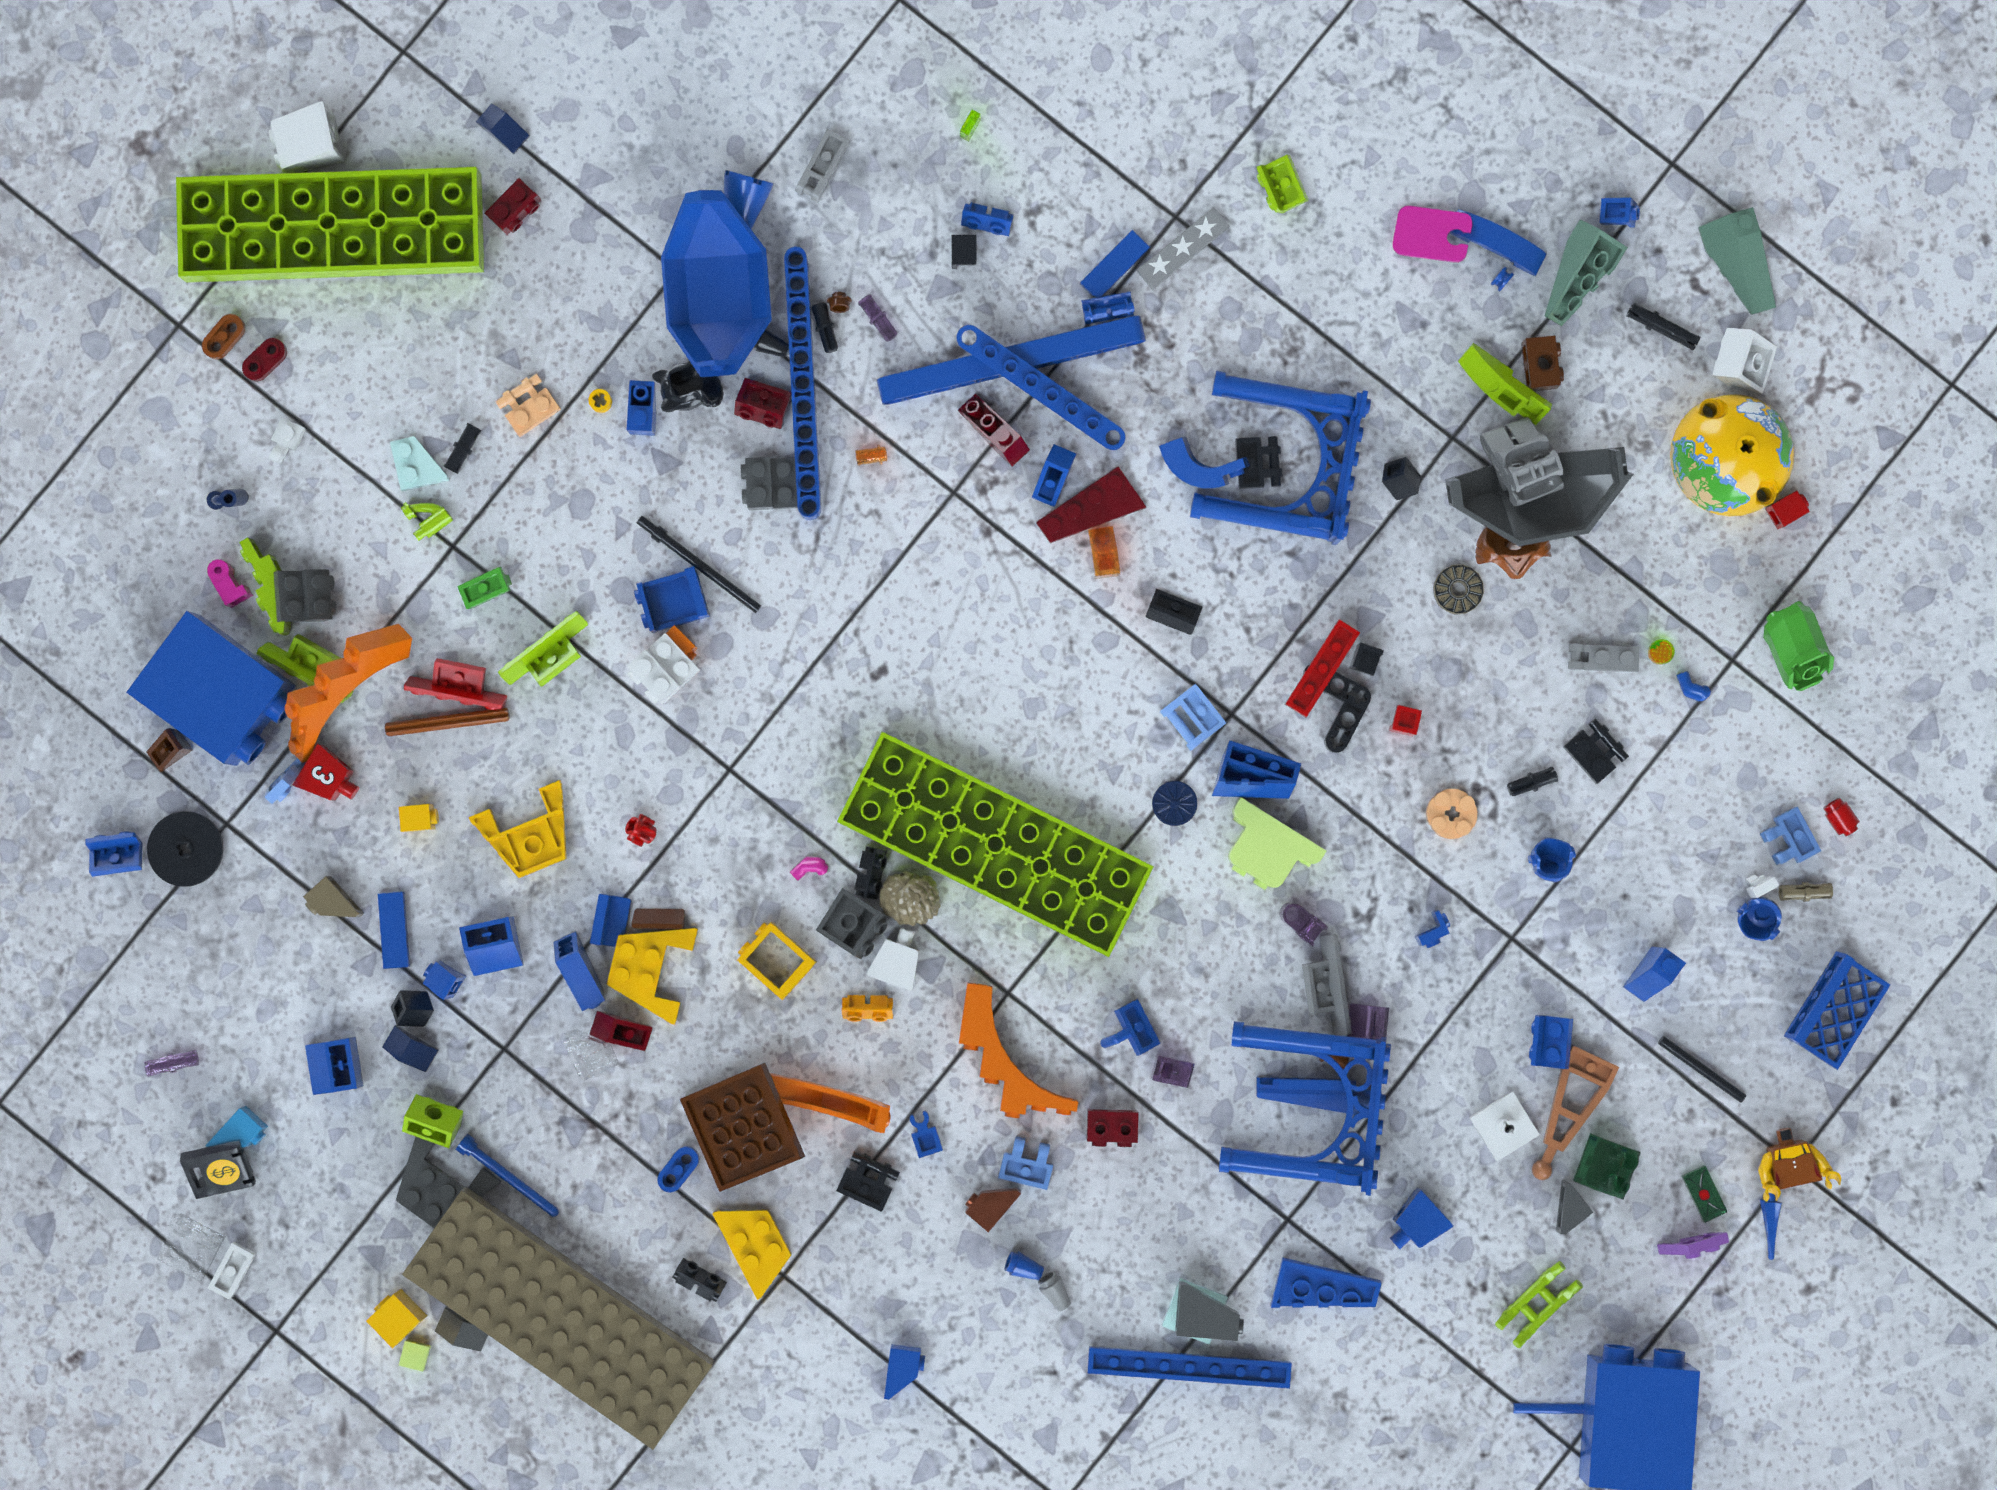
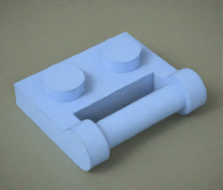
[1160,684,1226,751]

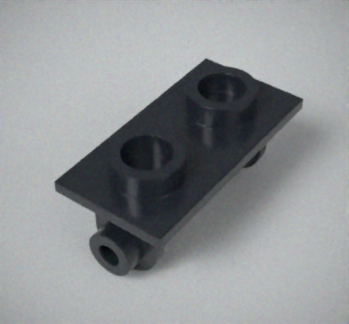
[854,846,887,900]
[672,1258,727,1302]

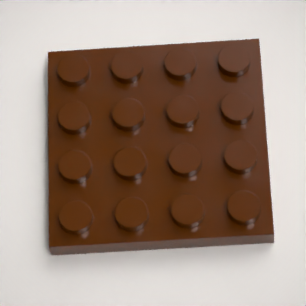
[680,1063,805,1192]

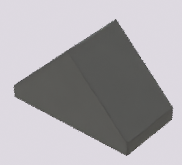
[1556,1181,1594,1235]
[435,1307,488,1352]

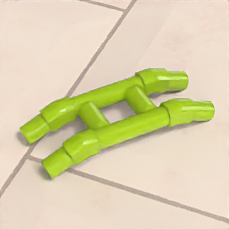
[1495,1261,1583,1349]

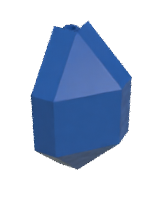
[661,190,772,377]

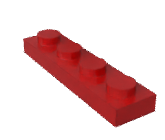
[1285,619,1360,718]

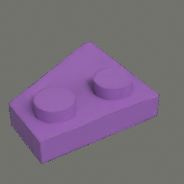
[1657,1232,1729,1259]

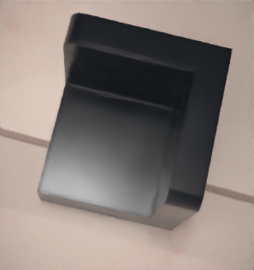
[951,235,977,269]
[1382,457,1421,500]
[1349,642,1384,676]
[391,990,434,1027]

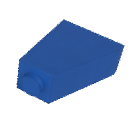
[553,931,605,1011]
[1623,946,1686,1002]

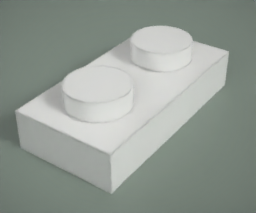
[208,1242,256,1300]

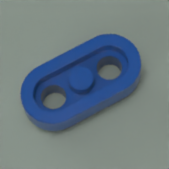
[657,1146,699,1193]

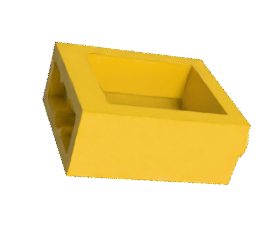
[737,922,817,1000]

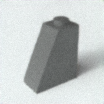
[1175,1281,1244,1341]

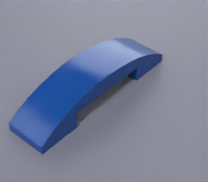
[1449,209,1547,276]

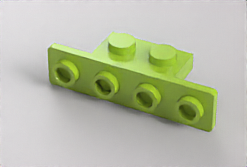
[498,611,588,687]
[256,634,354,703]

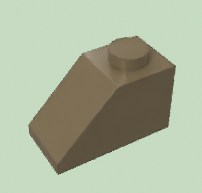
[303,876,364,917]

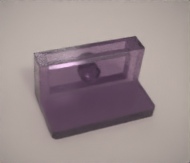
[1347,1003,1389,1040]

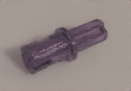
[858,294,898,342]

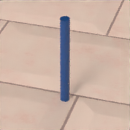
[1513,1403,1585,1414]

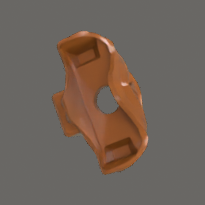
[1475,527,1552,579]

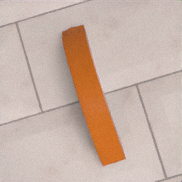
[770,1073,891,1133]

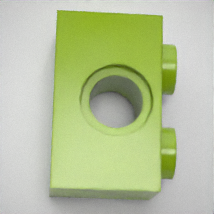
[402,1094,463,1148]

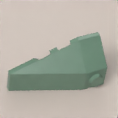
[1698,207,1776,315]
[1544,219,1628,326]

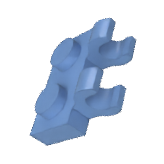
[1760,807,1821,865]
[998,1136,1053,1190]

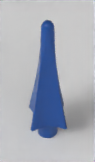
[1760,1193,1782,1260]

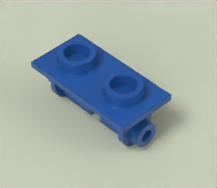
[961,202,1014,236]
[1081,291,1135,325]

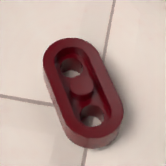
[242,338,287,382]

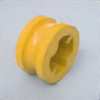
[588,389,612,413]

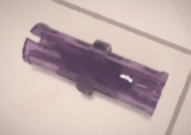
[144,1050,199,1077]

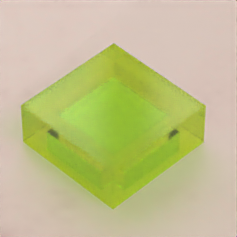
[960,110,981,142]

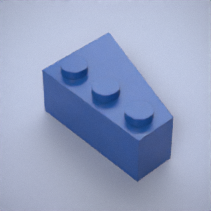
[1212,740,1302,799]

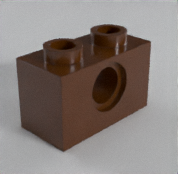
[1521,335,1564,391]

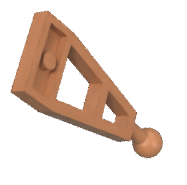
[1532,1045,1619,1180]

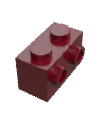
[1086,1109,1139,1147]

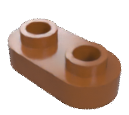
[202,314,245,360]

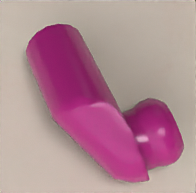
[790,857,828,881]

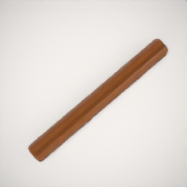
[385,708,510,736]

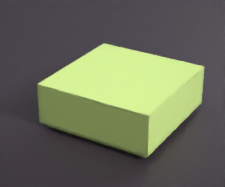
[399,1339,431,1372]

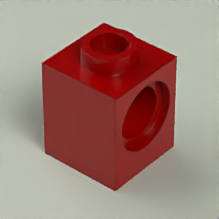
[1765,490,1810,530]

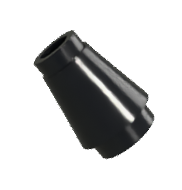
[754,329,789,358]

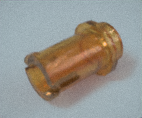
[855,445,887,466]

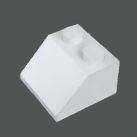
[1712,328,1777,394]

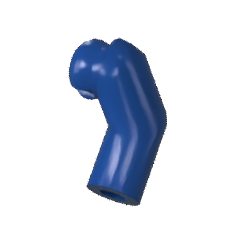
[1676,671,1711,701]

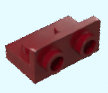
[484,178,541,235]
[734,378,792,429]

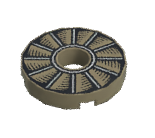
[1433,564,1484,615]

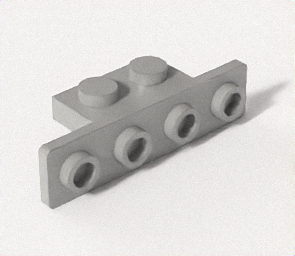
[1302,934,1351,1036]

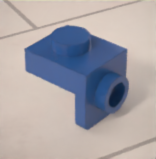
[1415,910,1450,948]

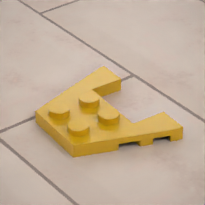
[468,780,567,878]
[607,928,698,1025]

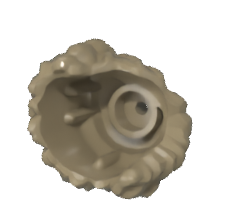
[879,871,941,926]

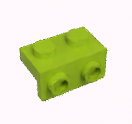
[1256,154,1309,213]

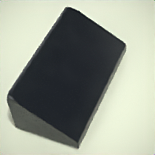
[1146,589,1202,635]

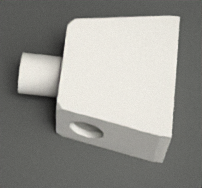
[866,928,920,991]

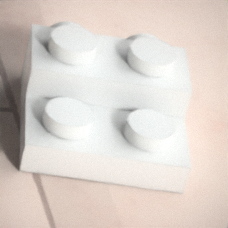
[627,633,700,704]

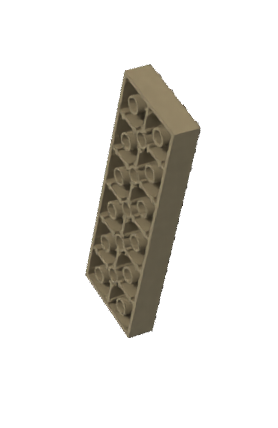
[402,1187,714,1450]

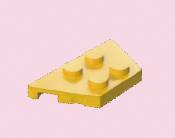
[712,1209,792,1300]

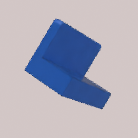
[590,894,631,947]

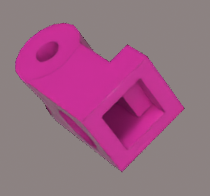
[207,559,253,608]

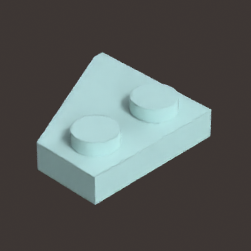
[390,436,449,491]

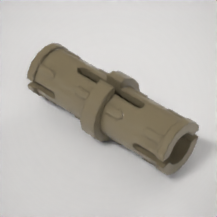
[1779,882,1833,902]

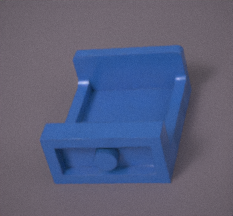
[634,566,710,633]

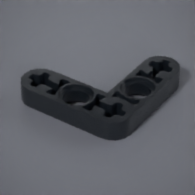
[1303,664,1371,753]

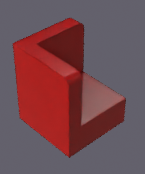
[1389,705,1422,737]

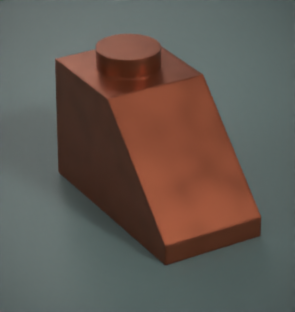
[965,1188,1021,1233]

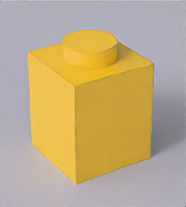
[399,804,439,832]

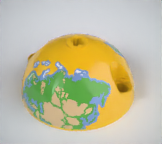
[1670,394,1795,517]

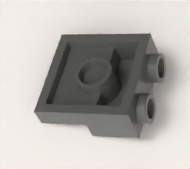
[741,457,798,510]
[274,569,336,622]
[816,888,888,959]

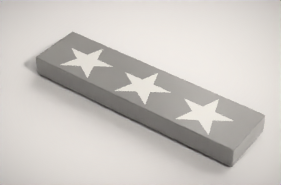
[1137,207,1230,290]

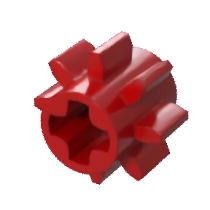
[625,814,657,847]

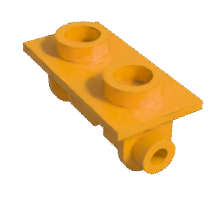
[842,995,893,1022]

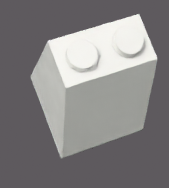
[269,101,345,173]

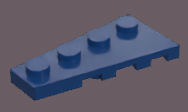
[1270,1257,1382,1308]

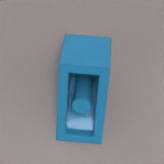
[205,1106,268,1147]

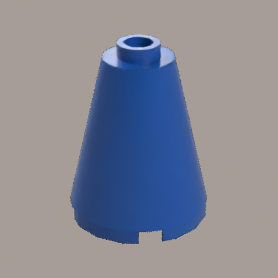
[724,170,774,229]

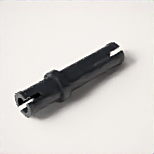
[1626,302,1701,351]

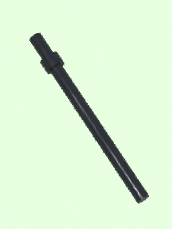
[636,516,761,614]

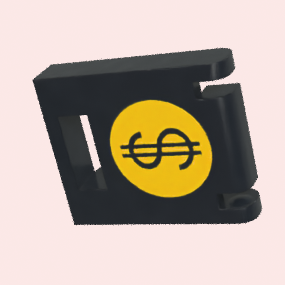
[180,1141,256,1199]

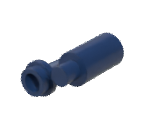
[207,488,249,510]

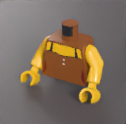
[1758,1128,1841,1201]

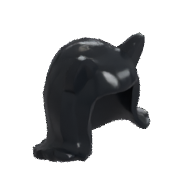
[652,361,724,412]

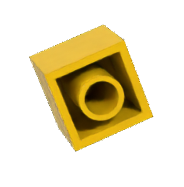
[366,1289,427,1349]

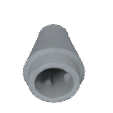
[1038,1272,1071,1311]

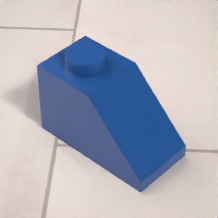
[1032,444,1076,507]
[423,961,466,1000]
[884,1344,925,1400]

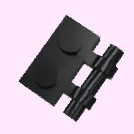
[1235,436,1283,489]
[1563,718,1629,784]
[836,1151,900,1212]

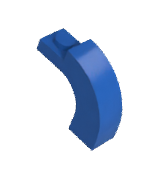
[1159,436,1249,488]

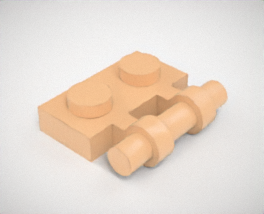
[495,374,561,437]

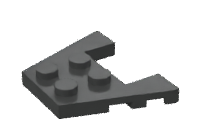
[395,1136,501,1228]

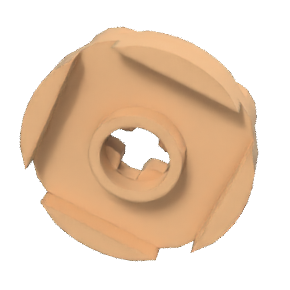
[1426,789,1478,839]

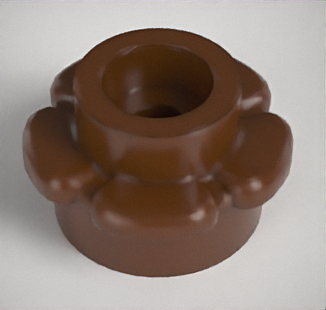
[827,292,852,313]

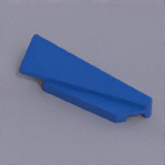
[1256,1077,1382,1115]

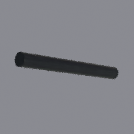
[1658,1036,1746,1103]

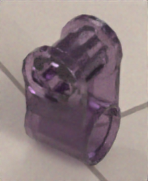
[1279,902,1328,947]

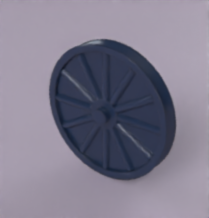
[1152,781,1197,826]

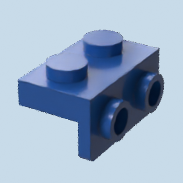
[85,831,143,877]

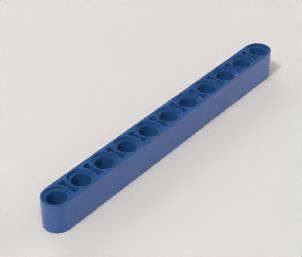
[784,247,822,520]
[876,316,1146,405]

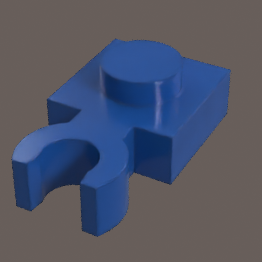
[910,1110,943,1158]

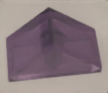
[1150,1053,1195,1088]

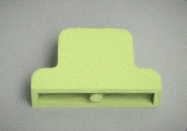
[1228,797,1326,890]

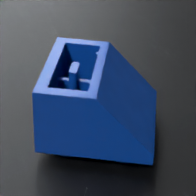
[459,916,524,976]
[305,1037,364,1095]

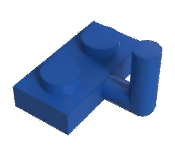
[1100,999,1161,1056]

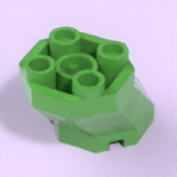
[1763,601,1834,691]

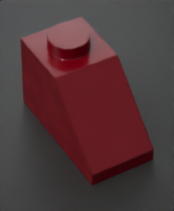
[589,1011,653,1051]

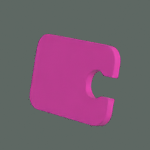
[1393,206,1472,263]

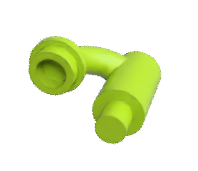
[401,502,453,541]

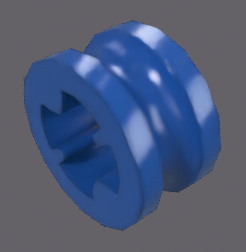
[1491,267,1514,292]

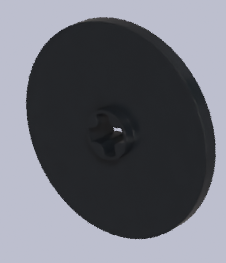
[147,811,224,887]

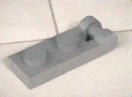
[795,129,850,203]
[1568,644,1639,672]

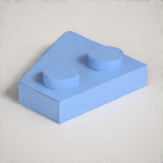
[265,758,306,804]

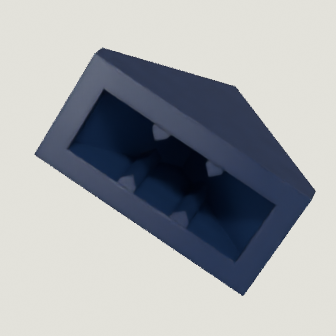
[476,103,530,154]
[382,1025,439,1072]

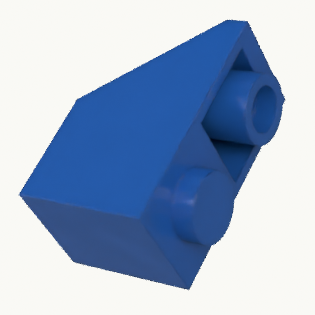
[626,380,657,436]

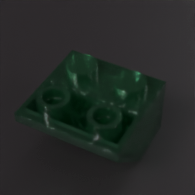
[1573,1133,1641,1200]

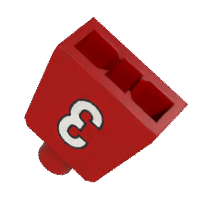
[293,744,359,801]

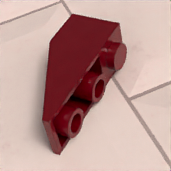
[958,393,1030,467]

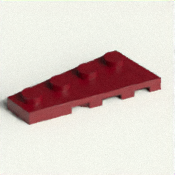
[1036,466,1147,544]

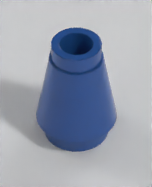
[1004,1251,1044,1281]

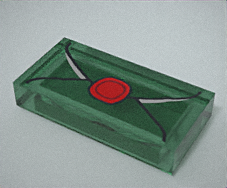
[1681,1165,1728,1223]

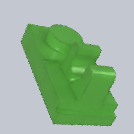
[457,567,512,609]

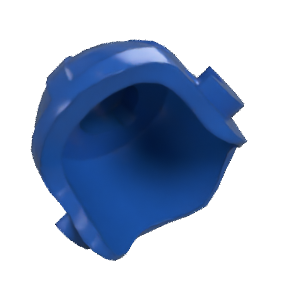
[1528,838,1576,883]
[1736,897,1782,941]

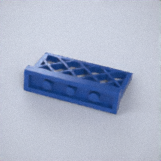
[1784,951,1890,1070]

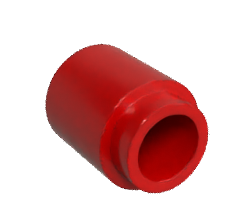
[1823,798,1860,837]

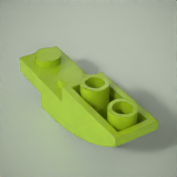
[1458,343,1552,425]
[239,537,291,636]

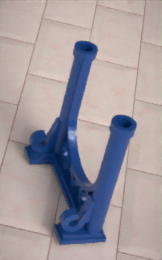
[1190,371,1371,545]
[1219,1021,1391,1196]

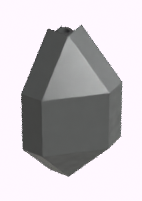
[1445,447,1634,546]

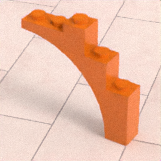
[285,624,412,763]
[959,982,1078,1118]

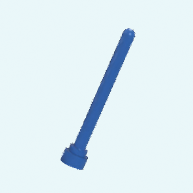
[455,1134,559,1217]

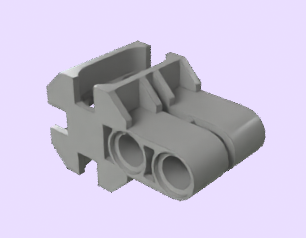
[1480,417,1564,506]

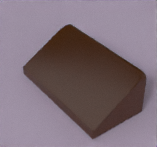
[631,908,685,929]

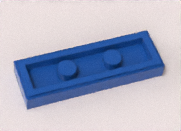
[1080,230,1150,298]
[378,892,410,969]

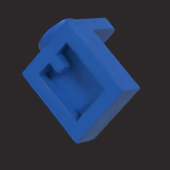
[1599,198,1640,228]

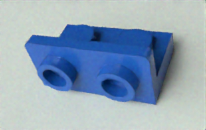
[1529,1015,1573,1069]

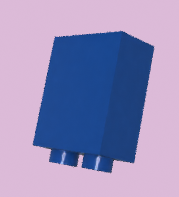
[126,611,296,766]
[1579,1344,1700,1490]

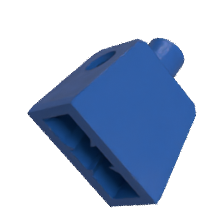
[1390,1187,1454,1249]

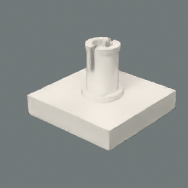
[1469,1091,1540,1161]

